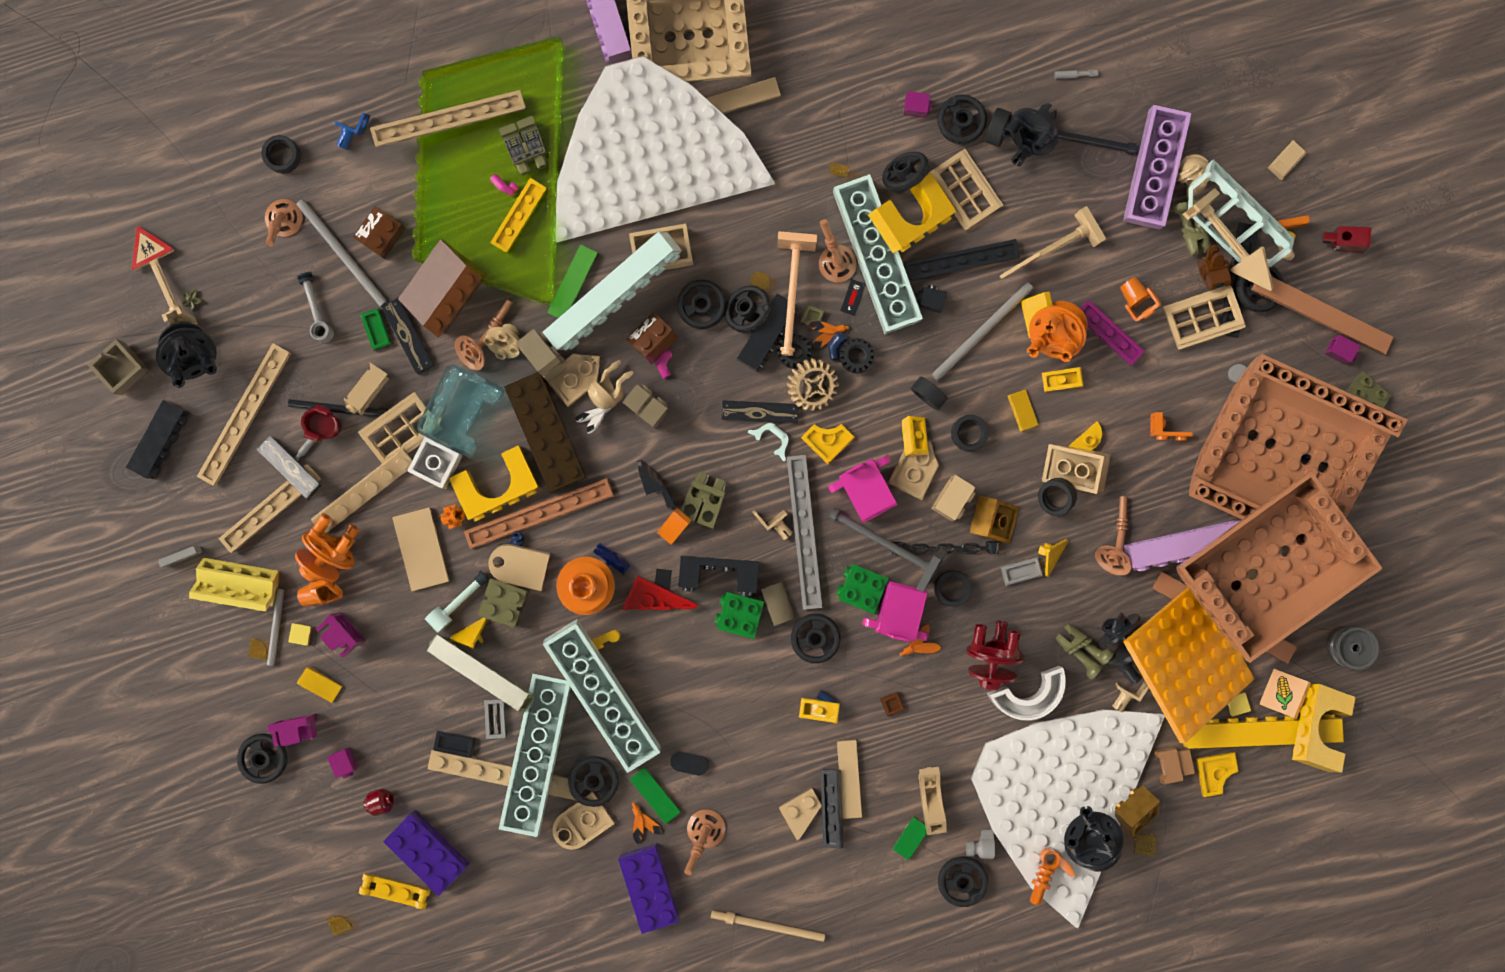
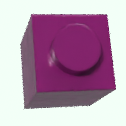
[903,91,932,118]
[1324,335,1360,365]
[327,747,358,779]

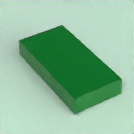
[360,308,392,351]
[892,816,927,860]

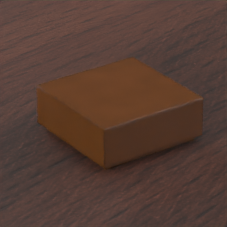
[880,691,905,717]

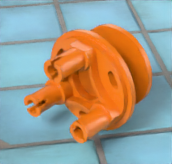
[1027,301,1088,362]
[295,513,360,582]
[556,557,615,615]

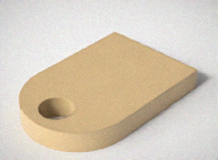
[489,544,550,591]
[553,791,615,850]

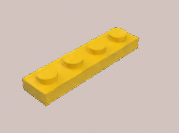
[490,178,547,254]

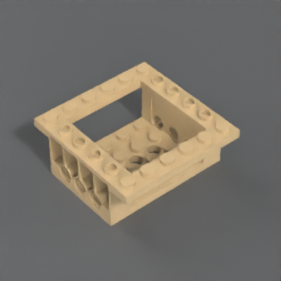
[627,0,751,83]

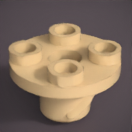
[483,324,521,360]

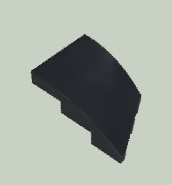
[637,460,676,509]

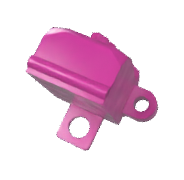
[828,455,898,523]
[862,581,930,642]

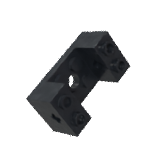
[678,555,758,596]

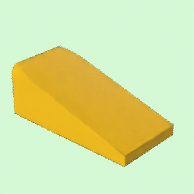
[1042,367,1084,392]
[297,666,343,703]
[799,697,840,723]

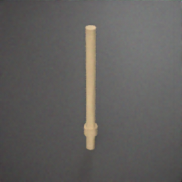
[710,910,825,942]

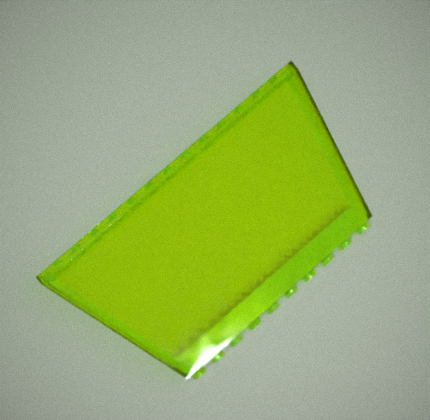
[412,37,563,305]

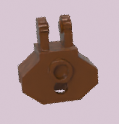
[1198,245,1231,290]

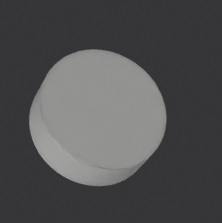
[1228,364,1247,384]

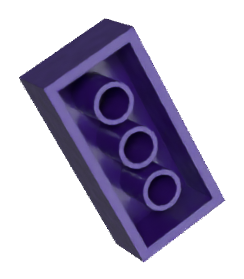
[383,810,470,896]
[618,843,680,934]

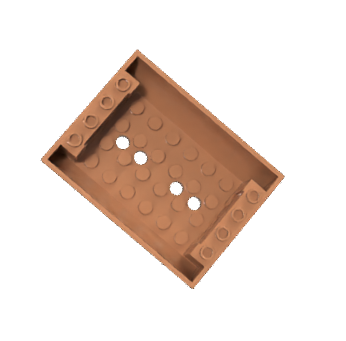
[1176,471,1383,663]

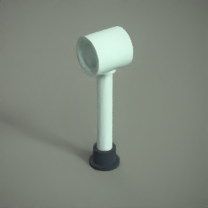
[425,571,489,633]

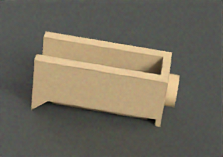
[344,363,389,415]

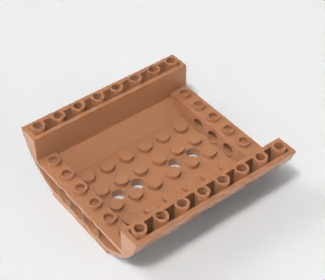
[1189,354,1408,544]

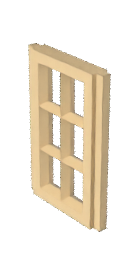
[927,149,1003,231]
[1163,285,1246,350]
[358,391,442,463]

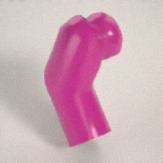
[490,174,519,195]
[656,349,672,379]

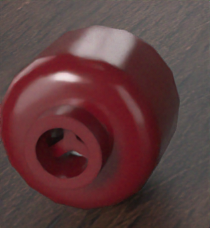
[364,788,394,816]

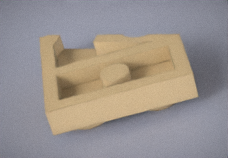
[779,788,822,840]

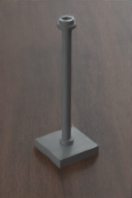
[829,508,948,592]

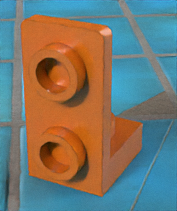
[1150,412,1193,441]

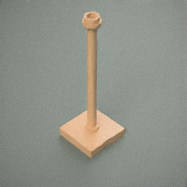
[777,231,817,356]

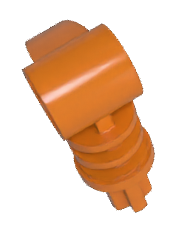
[1030,847,1075,905]

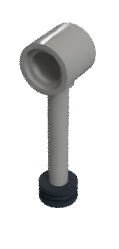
[297,272,334,343]

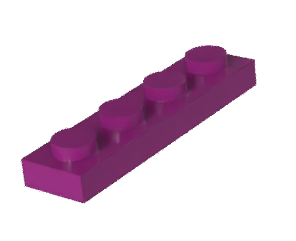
[1080,300,1145,366]

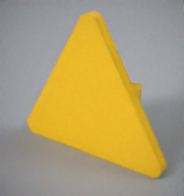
[1038,539,1068,577]
[450,618,488,649]

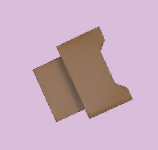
[1154,747,1195,785]

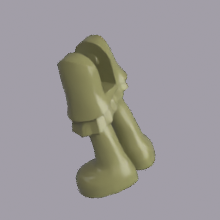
[1172,199,1211,256]
[1055,624,1114,680]

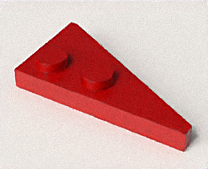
[622,575,698,610]

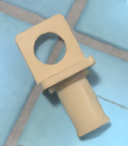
[752,510,793,540]
[1112,680,1149,713]

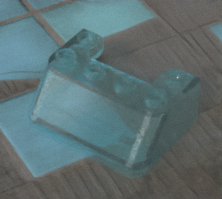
[417,365,505,459]

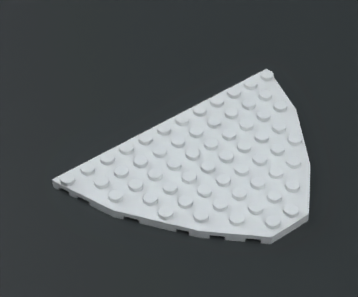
[555,56,775,243]
[971,709,1165,928]

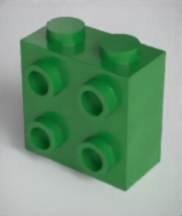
[836,564,889,614]
[714,591,764,639]

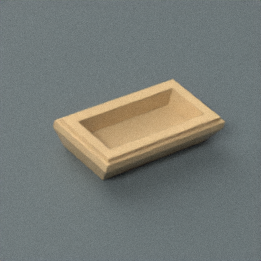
[1268,140,1307,181]

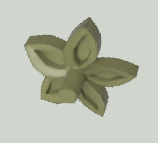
[180,289,203,312]

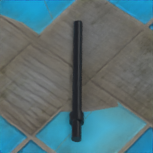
[1057,130,1140,155]
[288,399,402,420]

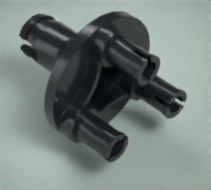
[1002,103,1059,167]

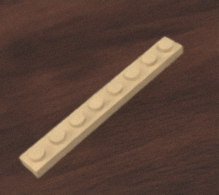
[370,90,525,148]
[197,343,291,486]
[428,750,583,800]

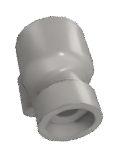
[966,829,995,859]

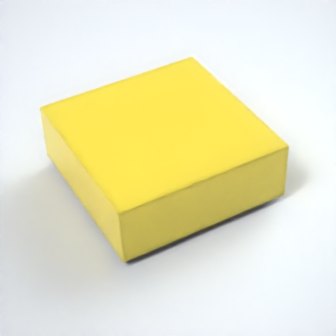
[288,623,313,646]
[1227,692,1251,716]

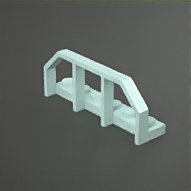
[1188,159,1295,267]

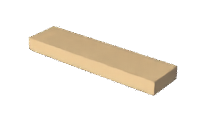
[706,77,781,114]
[837,739,862,819]

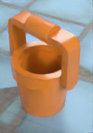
[1120,277,1161,321]
[297,580,343,607]

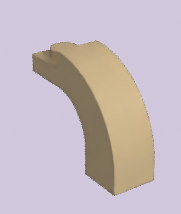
[918,767,947,835]

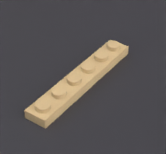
[311,448,413,533]
[218,464,321,553]

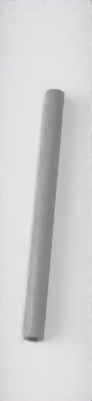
[296,199,388,307]
[931,282,1034,381]

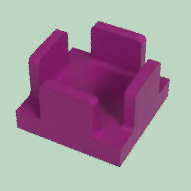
[316,612,366,658]
[267,713,318,747]

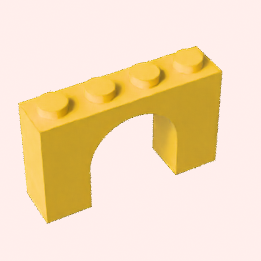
[868,173,956,254]
[449,445,540,522]
[1292,684,1355,773]

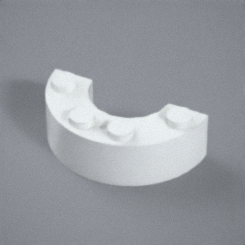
[987,666,1066,720]

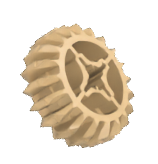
[787,359,839,411]

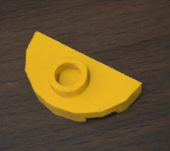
[1068,421,1102,450]

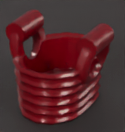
[300,404,341,442]

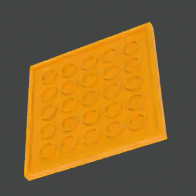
[1123,587,1254,743]

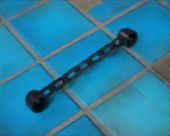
[890,541,1001,555]

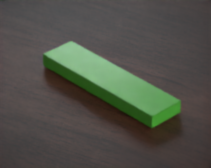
[547,244,598,318]

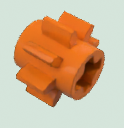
[440,504,465,529]

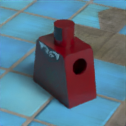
[1322,226,1372,254]

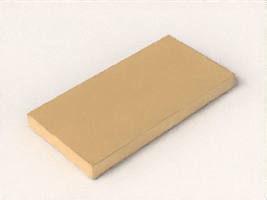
[392,507,450,591]

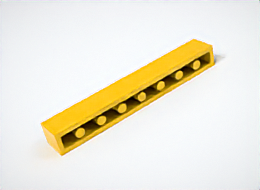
[1183,714,1344,749]

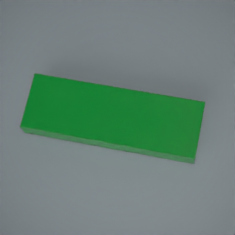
[629,766,681,824]

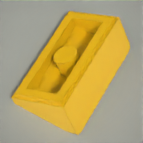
[1007,389,1038,432]
[902,416,929,456]

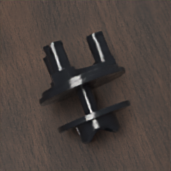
[155,322,217,388]
[1099,612,1142,685]
[1064,806,1124,872]

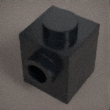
[916,285,947,313]

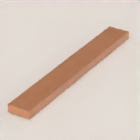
[1251,277,1393,355]
[464,478,614,549]
[1152,572,1297,664]

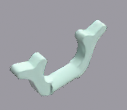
[748,423,788,461]

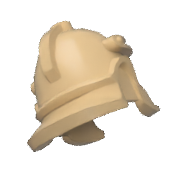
[1176,155,1210,198]

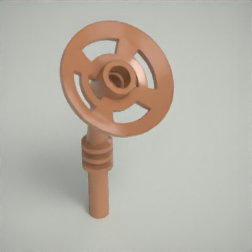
[265,199,303,247]
[819,219,857,283]
[455,299,513,370]
[1095,496,1132,575]
[684,809,726,875]

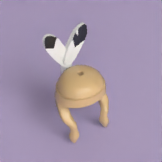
[575,360,634,434]

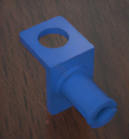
[334,113,371,150]

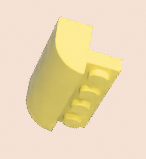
[189,558,279,611]

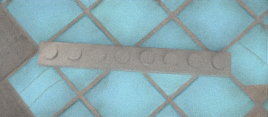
[786,455,822,610]

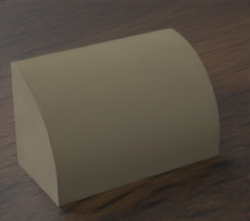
[761,581,795,626]

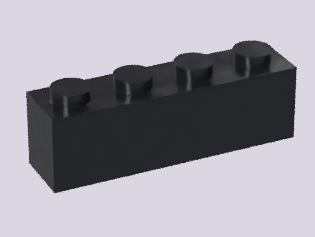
[737,293,798,372]
[126,400,189,479]

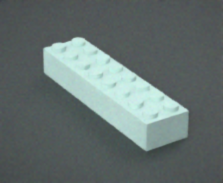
[833,174,923,335]
[543,232,682,350]
[543,619,661,773]
[499,674,571,837]

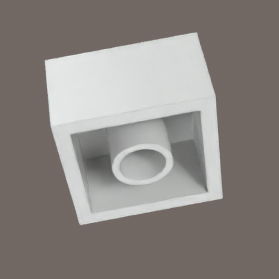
[408,437,463,489]

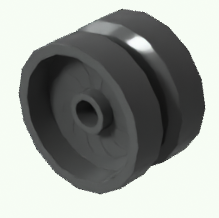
[1327,625,1379,670]

